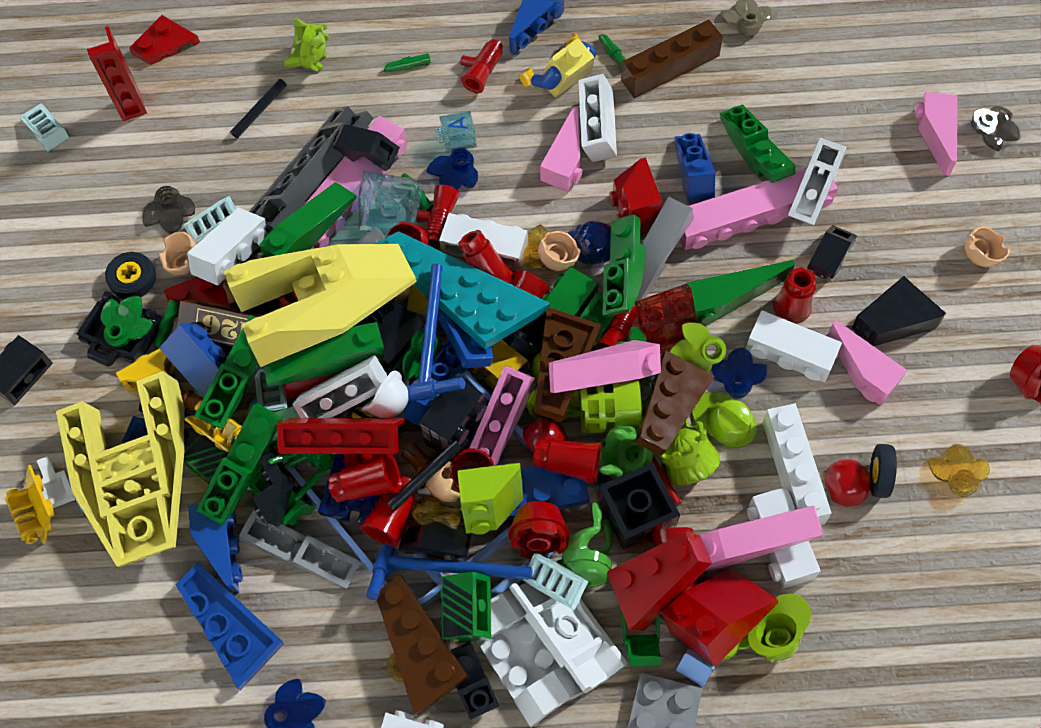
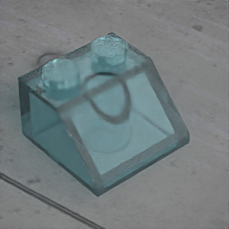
[358,170,423,235]

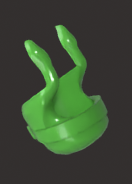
[600,426,653,479]
[556,503,613,588]

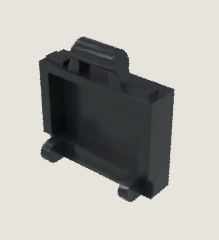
[76,291,163,367]

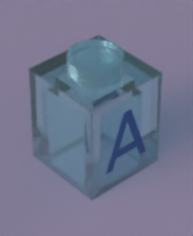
[436,111,477,153]

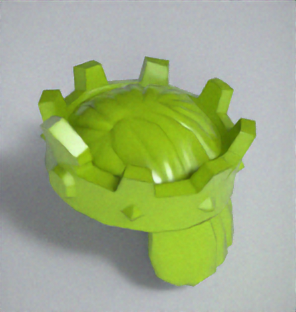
[283,18,329,72]
[659,420,720,486]

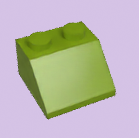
[458,463,523,534]

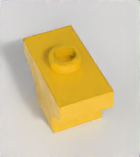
[116,348,175,393]

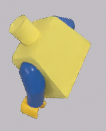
[518,33,597,98]

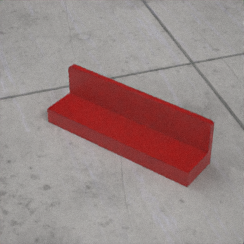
[87,26,147,121]
[277,418,404,454]

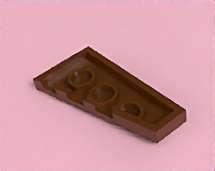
[534,306,601,422]
[635,350,715,456]
[377,575,469,716]

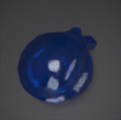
[568,221,611,264]

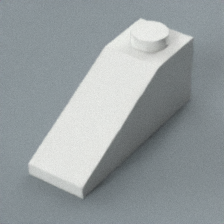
[788,138,846,225]

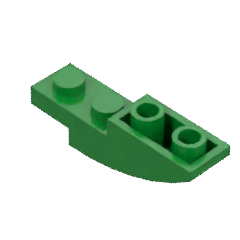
[720,104,796,183]
[602,214,646,318]
[194,315,260,430]
[196,403,283,525]

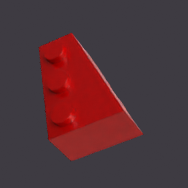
[607,532,712,631]

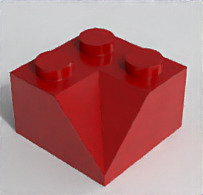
[609,157,663,235]

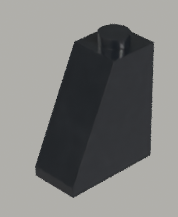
[851,276,946,346]

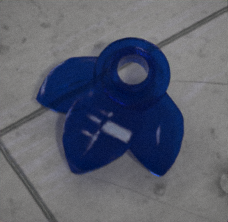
[426,148,478,190]
[711,347,767,398]
[264,679,326,728]

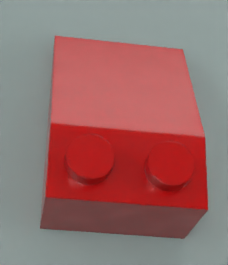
[662,569,779,667]

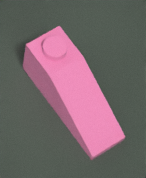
[915,92,957,176]
[540,106,583,192]
[827,320,908,406]

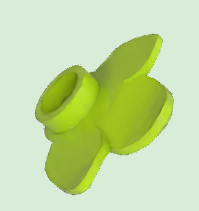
[669,323,726,373]

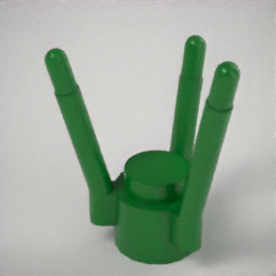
[269,453,337,501]

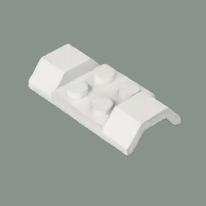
[509,575,628,694]
[476,590,584,728]

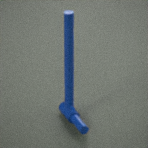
[407,264,465,402]
[366,544,533,600]

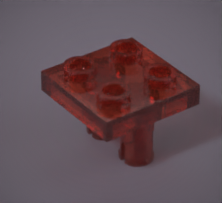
[635,283,698,350]

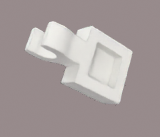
[37,456,75,508]

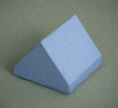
[676,648,715,688]

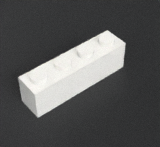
[762,403,832,525]

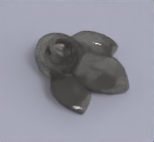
[971,106,1021,152]
[142,186,195,234]

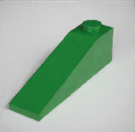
[259,182,357,257]
[683,260,795,324]
[263,322,384,387]

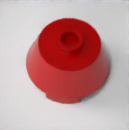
[1010,345,1041,403]
[508,501,569,559]

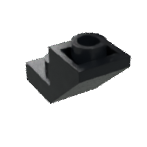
[332,124,400,171]
[807,225,858,279]
[502,317,546,356]
[253,452,294,527]
[399,519,472,560]
[451,642,499,720]

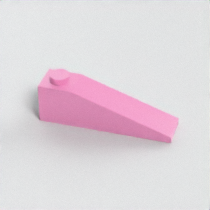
[549,340,661,393]
[469,366,537,466]
[700,505,824,572]

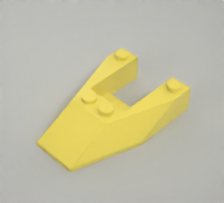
[224,244,417,367]
[56,371,184,568]

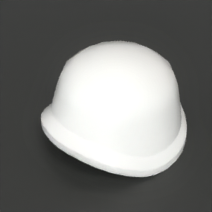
[361,370,409,418]

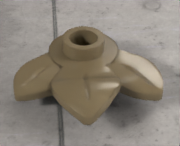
[721,0,772,35]

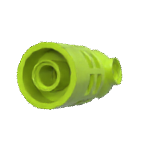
[527,379,642,434]

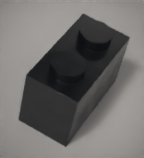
[0,335,53,406]

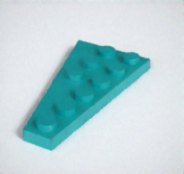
[376,231,550,349]

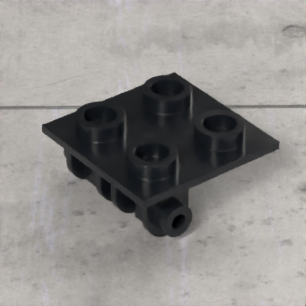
[353,297,425,365]

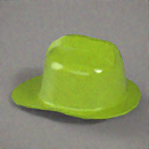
[692,392,757,449]
[748,593,811,663]

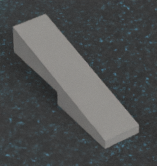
[633,197,694,310]
[239,510,361,590]

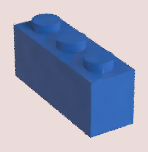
[160,322,227,398]

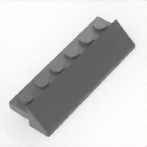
[249,106,374,235]

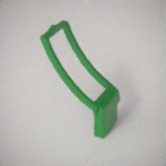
[617,564,661,667]

